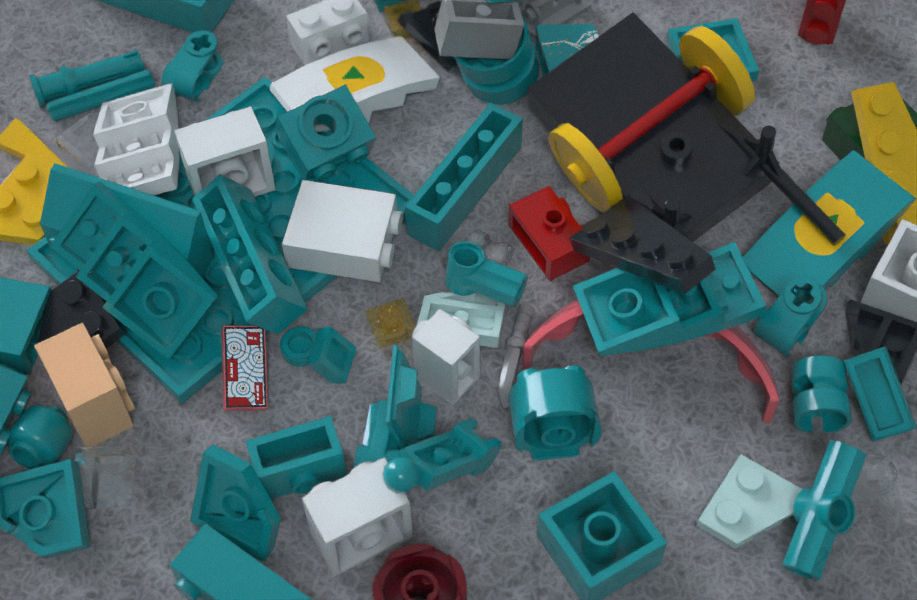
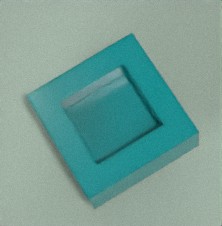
[307,326,357,384]

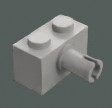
[434,0,524,59]

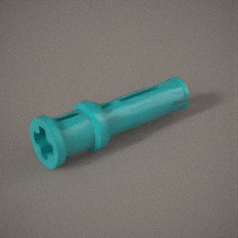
[29,50,144,107]

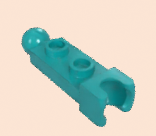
[382,419,502,493]

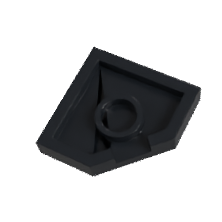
[37,270,128,349]

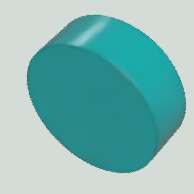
[280,326,317,367]

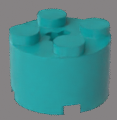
[508,365,602,461]

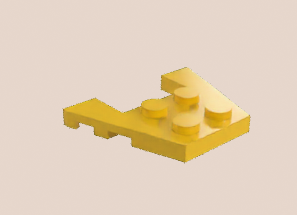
[0,118,69,245]

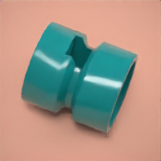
[790,355,852,433]

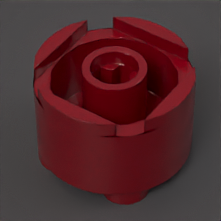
[373,544,467,600]

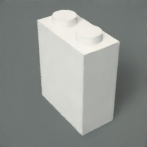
[282,180,403,282]

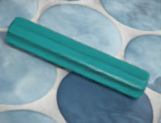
[47,70,155,121]

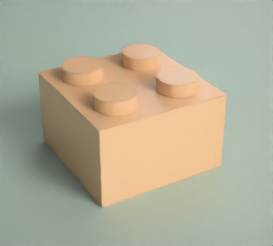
[34,323,135,449]

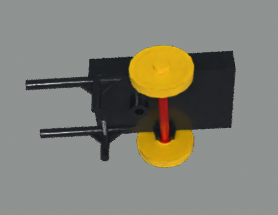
[527,12,846,246]

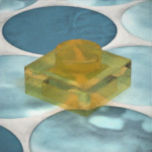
[384,0,422,39]
[365,298,416,349]

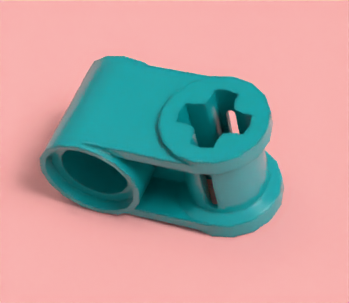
[161,30,223,102]
[753,276,828,358]

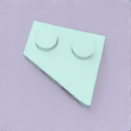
[417,292,506,348]
[696,454,802,549]

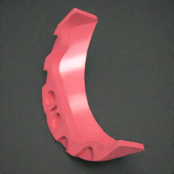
[522,300,779,423]

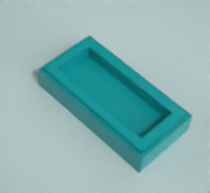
[843,346,917,442]

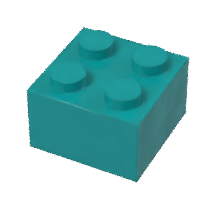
[537,471,667,600]

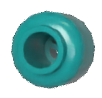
[8,405,73,469]

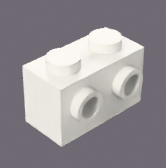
[286,0,369,66]
[412,309,480,405]

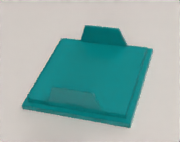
[386,345,437,449]

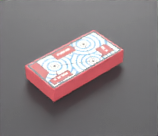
[221,326,268,411]

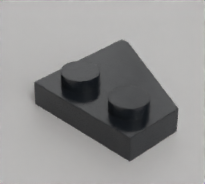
[846,299,917,386]

